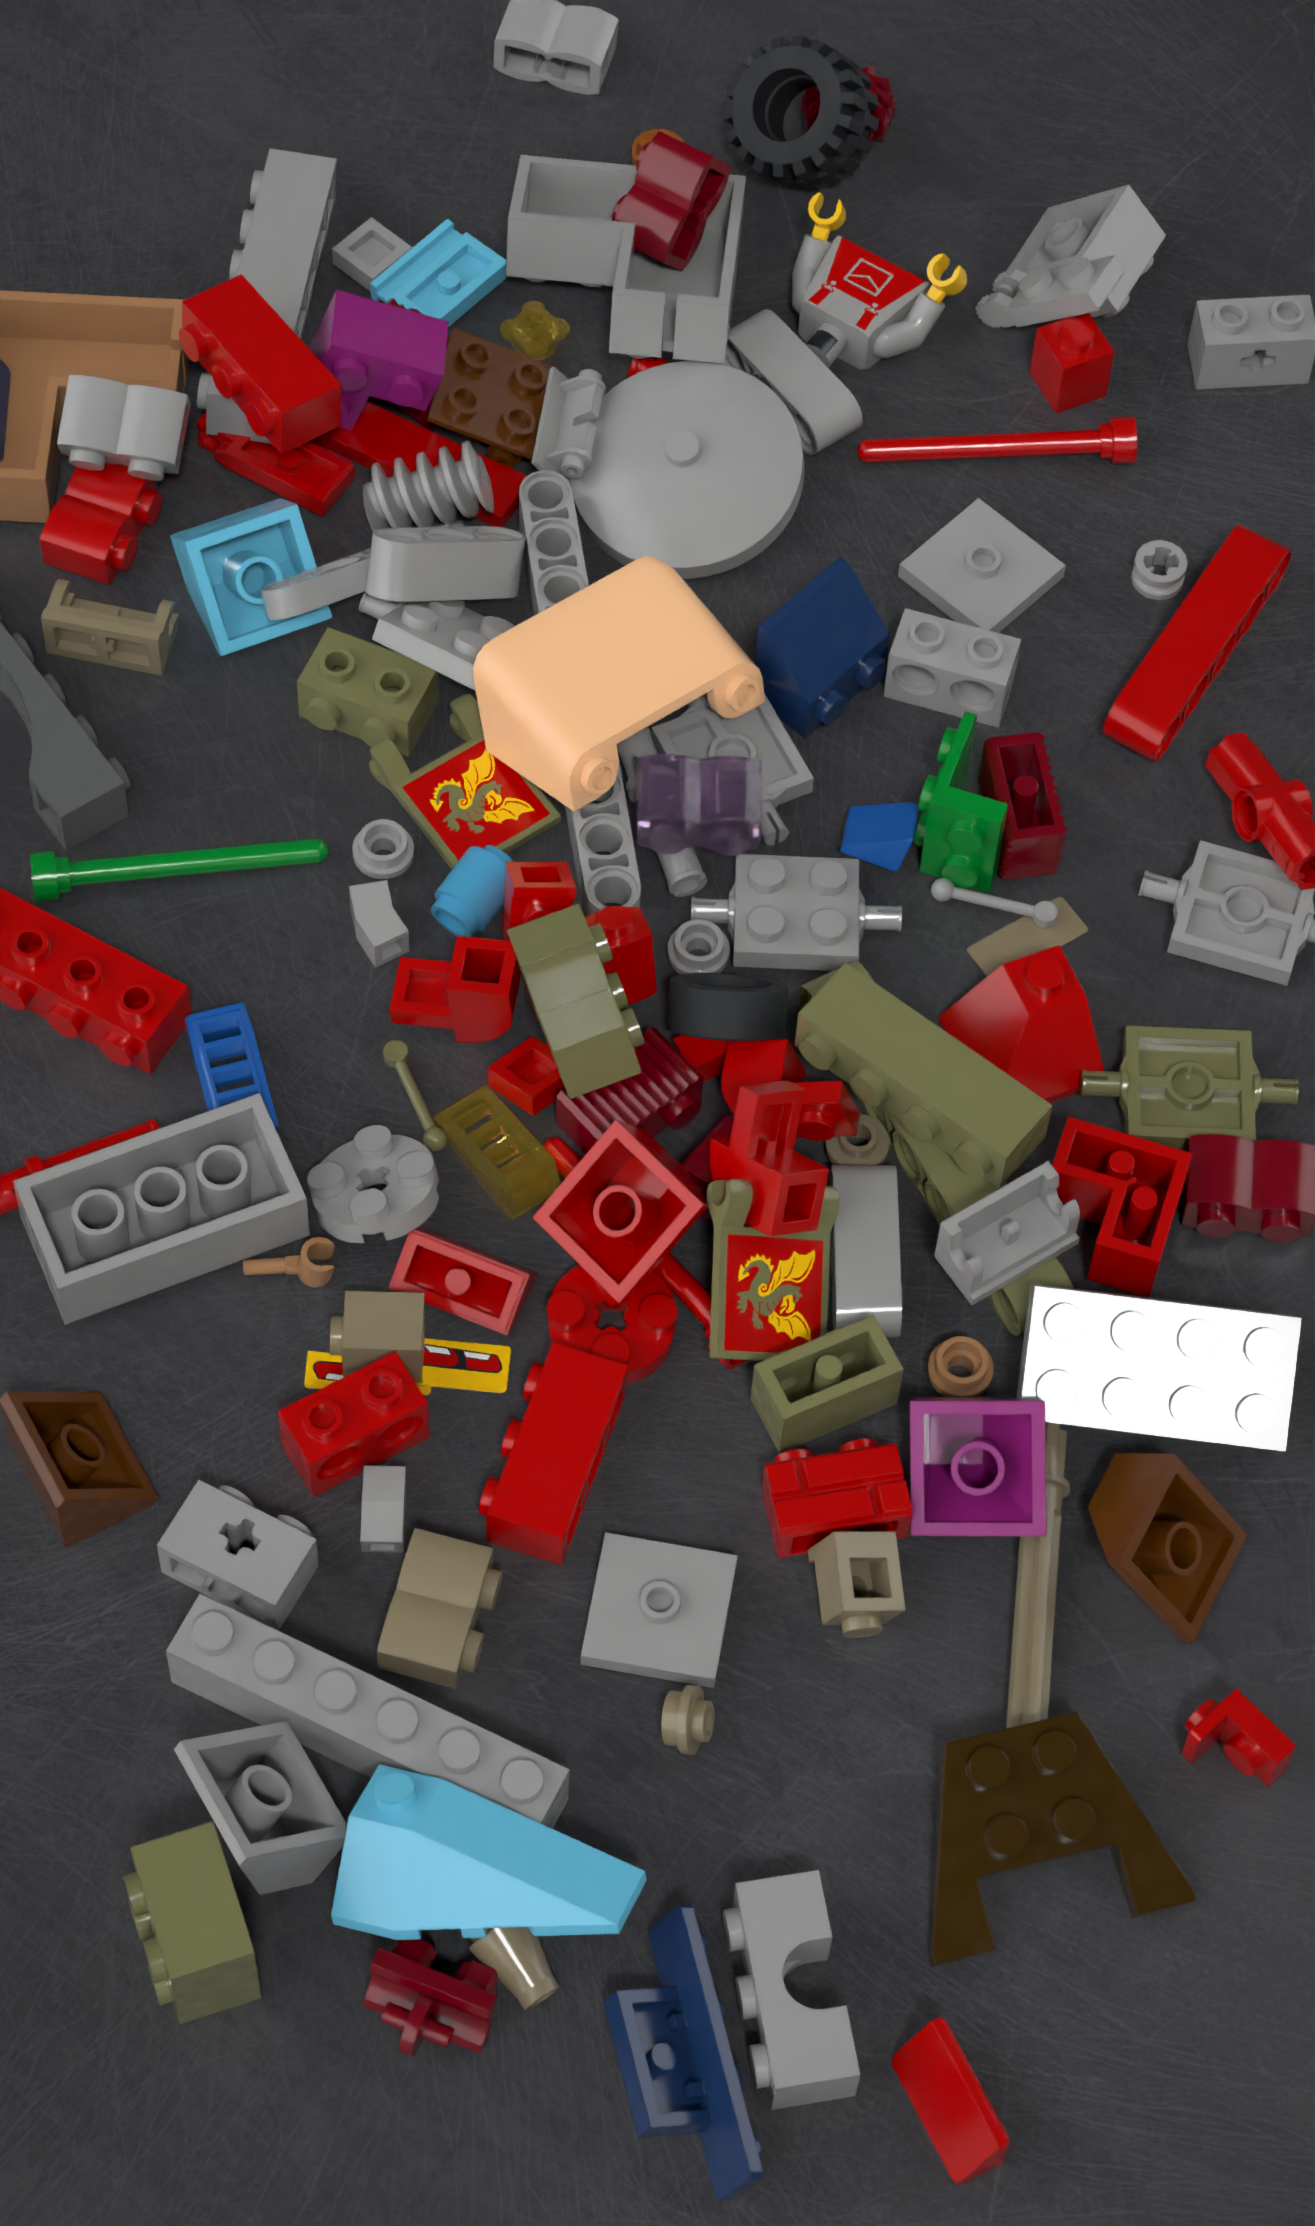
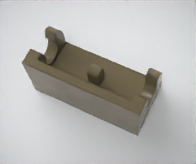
[41,579,180,676]

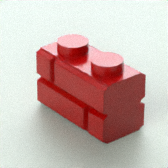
[761,1438,913,1559]

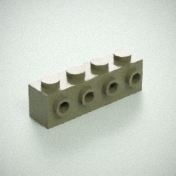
[794,962,1053,1189]

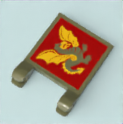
[369,694,561,870]
[707,1179,840,1361]

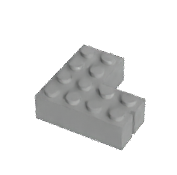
[506,155,746,364]

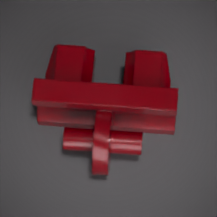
[363,1939,498,2057]

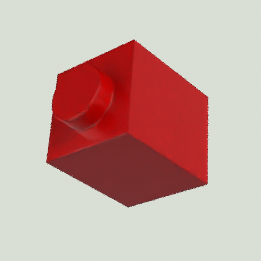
[1029,313,1115,414]

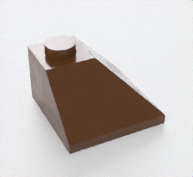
[1088,1453,1248,1644]

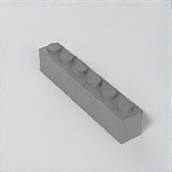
[197,148,337,444]
[166,1594,569,1829]

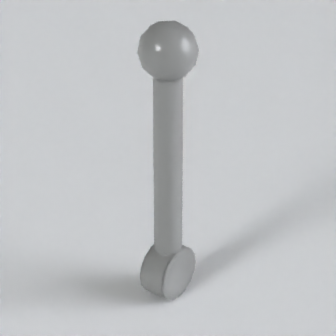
[931,878,1058,928]

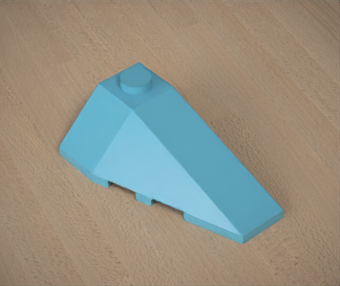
[331,1764,647,1940]

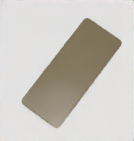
[967,896,1088,976]

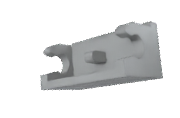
[934,1161,1080,1305]

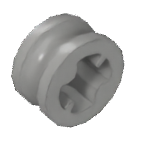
[1131,540,1188,600]

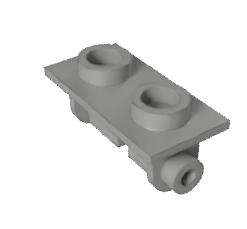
[531,367,606,483]

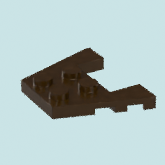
[928,1712,1197,1967]

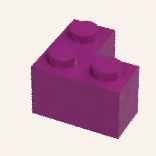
[308,290,449,430]

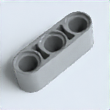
[723,309,863,456]
[365,526,526,602]
[829,1165,902,1338]

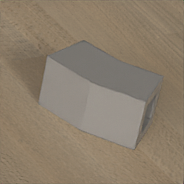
[349,880,409,968]
[360,1466,406,1553]

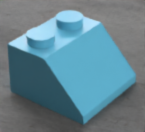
[170,498,332,656]

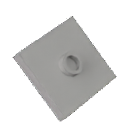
[898,498,1066,633]
[580,1532,738,1688]

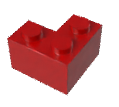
[1052,1116,1193,1298]

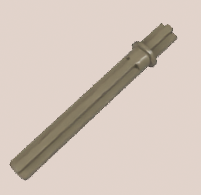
[1006,1422,1070,1728]

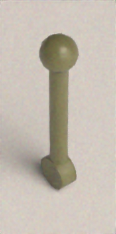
[383,1040,448,1152]

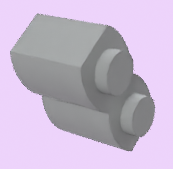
[493,0,619,95]
[57,375,191,481]

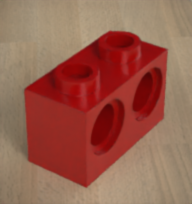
[278,1351,429,1498]

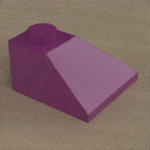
[910,1397,1047,1536]

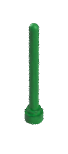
[29,838,329,903]

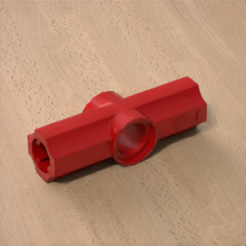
[1205,732,1315,890]

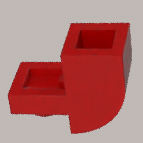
[389,936,522,1043]
[721,1039,860,1151]
[710,1080,829,1237]

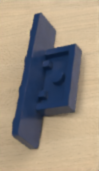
[604,1905,763,2200]

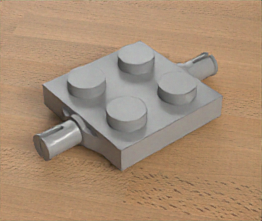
[359,592,514,690]
[651,693,814,846]
[1139,840,1315,986]
[691,854,902,971]

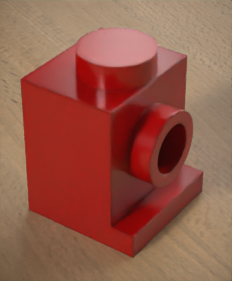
[502,862,576,941]

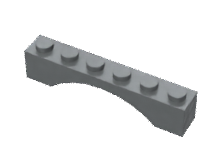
[0,613,131,851]

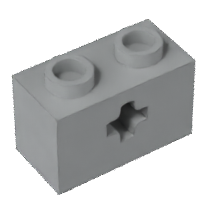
[1187,295,1315,390]
[157,1480,319,1631]

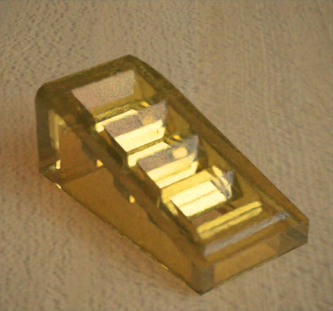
[433,1085,561,1220]

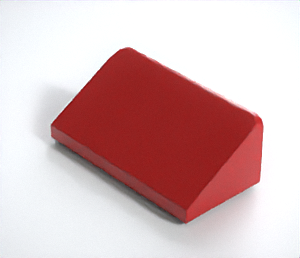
[388,1227,538,1335]
[892,2016,1010,2184]

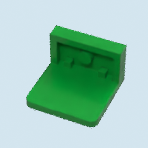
[914,711,1008,893]

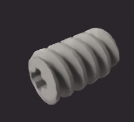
[363,440,495,531]

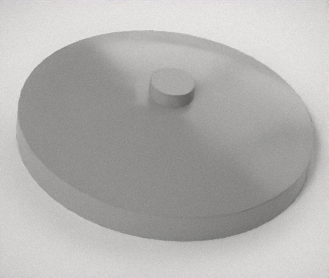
[570,361,805,579]

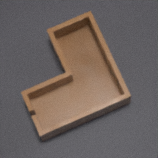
[0,290,190,523]

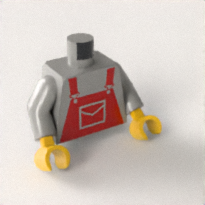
[792,192,967,370]

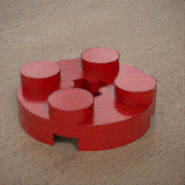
[546,1265,678,1383]

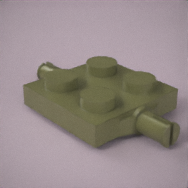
[1080,1026,1299,1150]

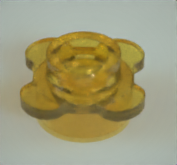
[500,301,569,360]

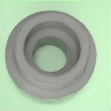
[352,819,414,879]
[667,919,730,975]

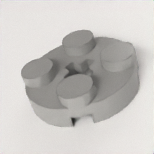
[307,1125,440,1243]

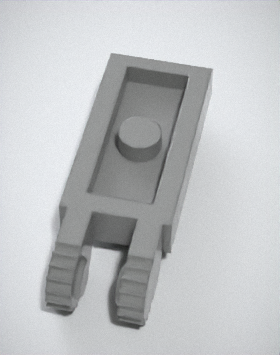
[975,255,1125,329]

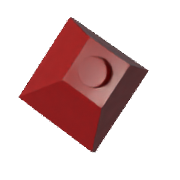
[938,945,1104,1103]
[532,1119,708,1305]

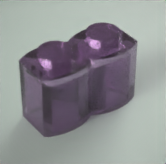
[636,754,763,856]

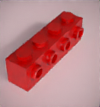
[0,888,192,1074]

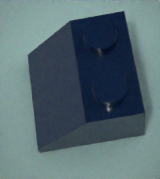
[755,556,890,739]

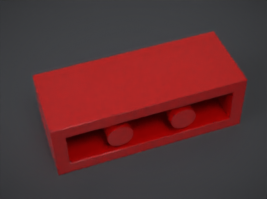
[179,274,342,454]
[478,1342,628,1566]

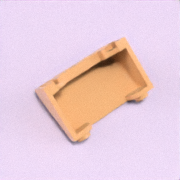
[473,556,766,812]

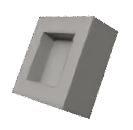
[332,217,412,291]

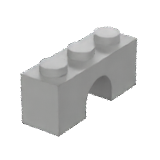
[722,1870,861,2110]

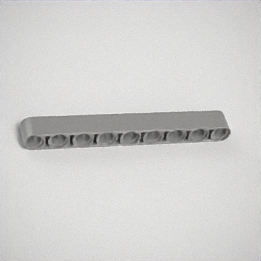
[519,470,641,917]

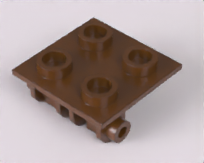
[427,328,561,469]

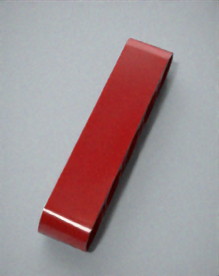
[1102,524,1292,762]

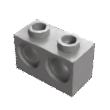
[883,608,1021,728]

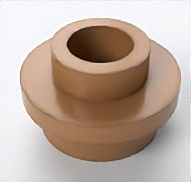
[927,1336,994,1397]

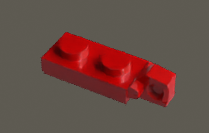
[196,412,355,517]

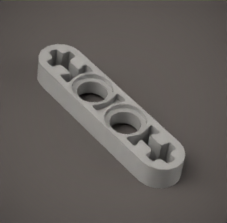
[260,520,465,620]

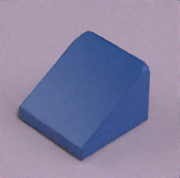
[840,802,919,872]

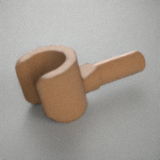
[243,1237,335,1288]

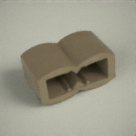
[377,1528,503,1689]

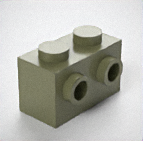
[297,627,439,757]
[751,1315,904,1454]

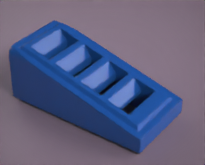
[184,1003,279,1132]

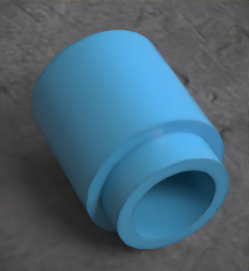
[430,845,513,937]

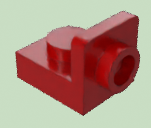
[1181,1688,1297,1787]

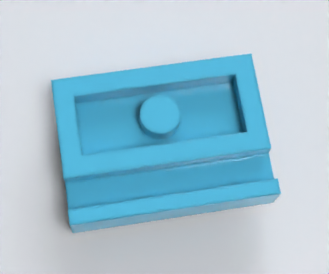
[370,219,508,327]

